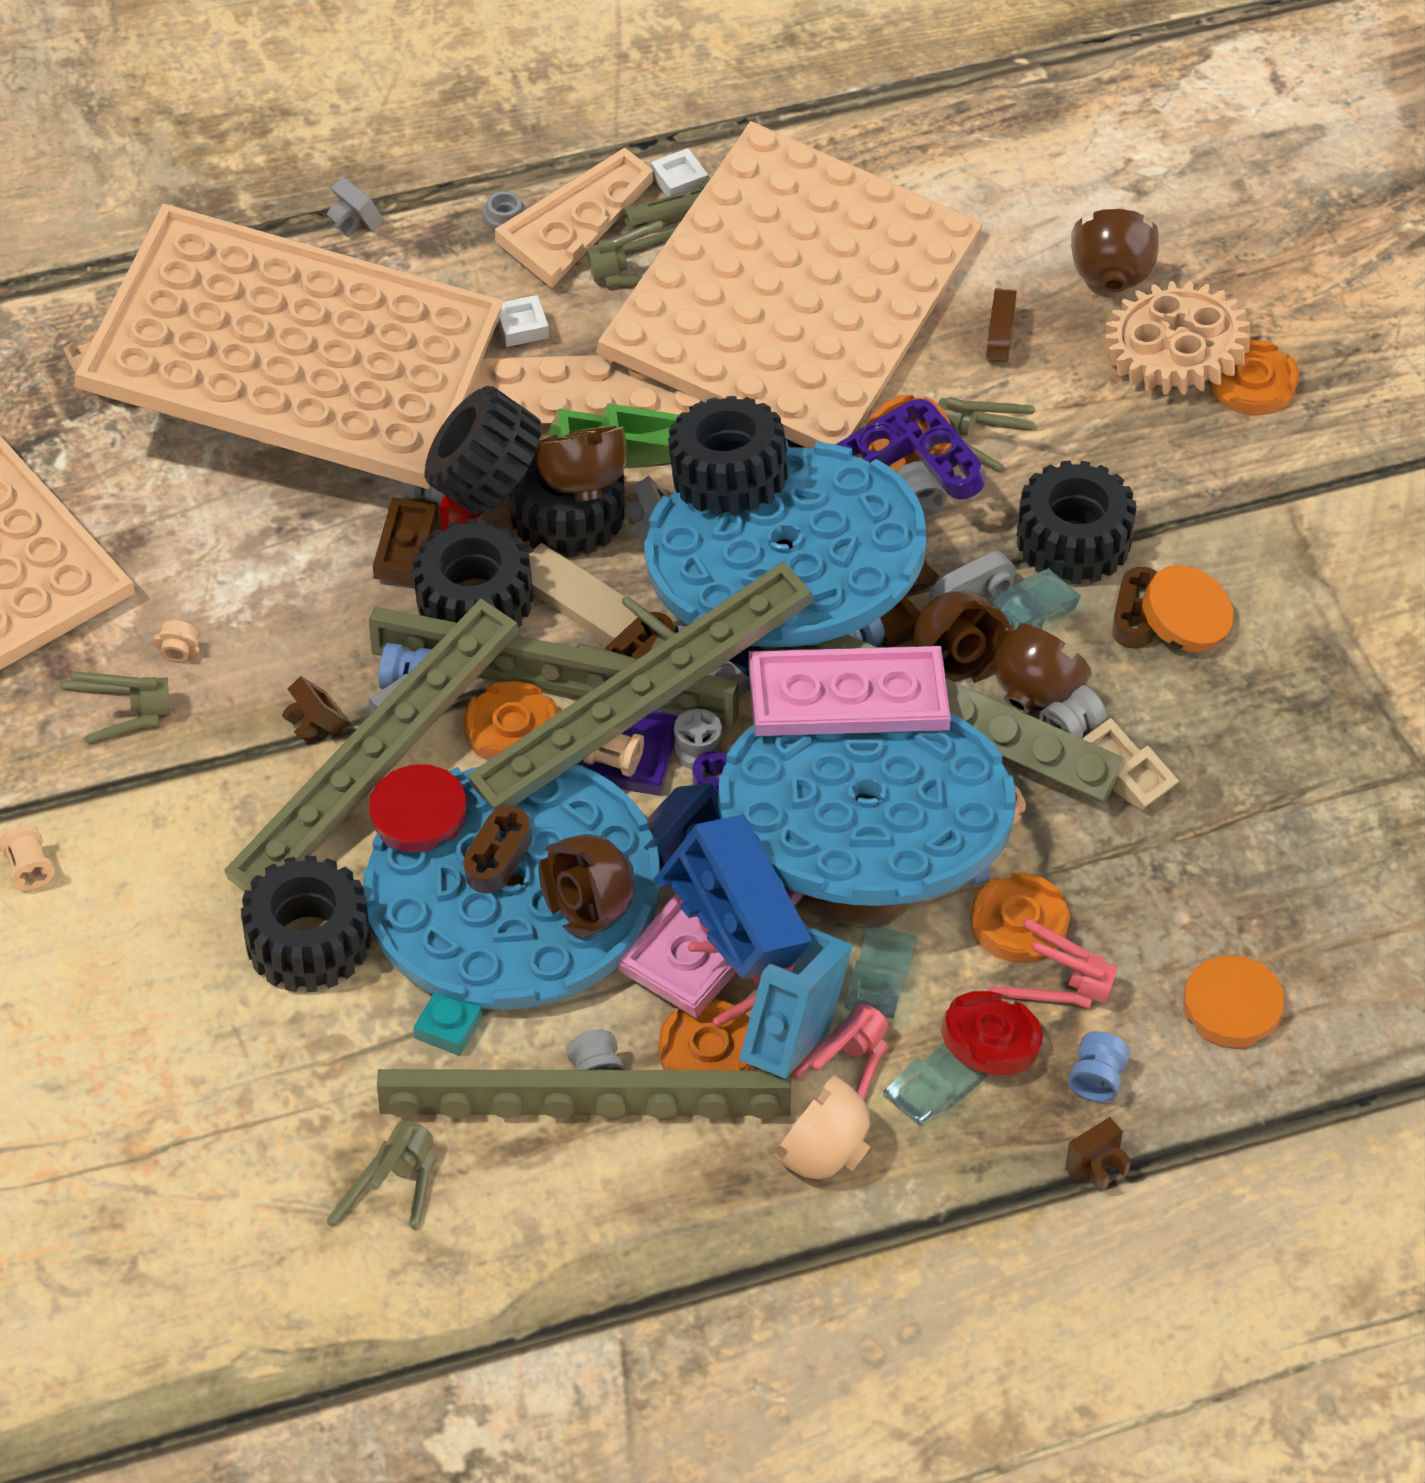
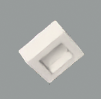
[650,148,708,197]
[498,295,549,347]

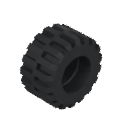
[424,385,542,514]
[668,396,789,515]
[509,434,625,557]
[1016,460,1136,584]
[412,519,533,628]
[241,855,371,992]

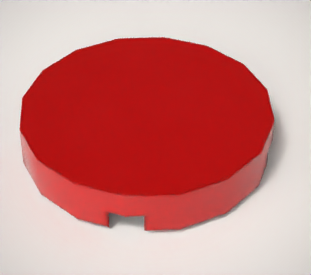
[369,764,468,852]
[941,991,1043,1075]

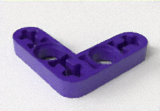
[835,399,985,500]

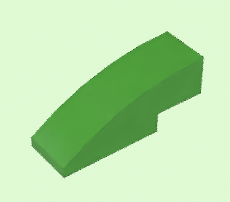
[548,403,679,469]

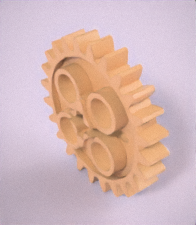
[1105,281,1250,395]

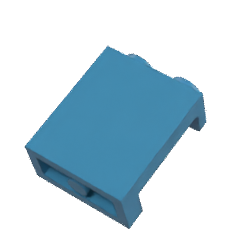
[739,928,853,1079]

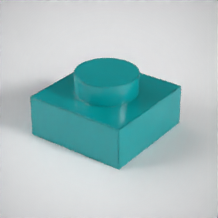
[413,992,482,1056]

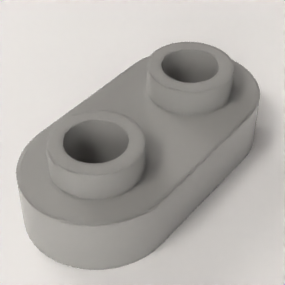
[928,551,1016,602]

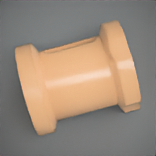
[583,734,644,777]
[0,825,55,891]

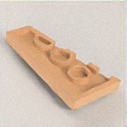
[494,148,653,288]

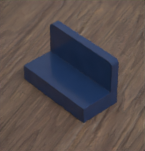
[644,783,721,870]

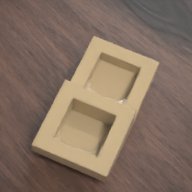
[1082,718,1179,810]

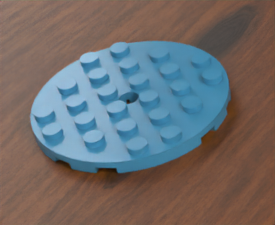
[644,441,927,647]
[718,713,1016,906]
[363,758,661,1010]

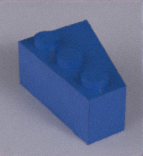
[654,814,813,979]

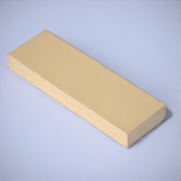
[529,543,637,644]

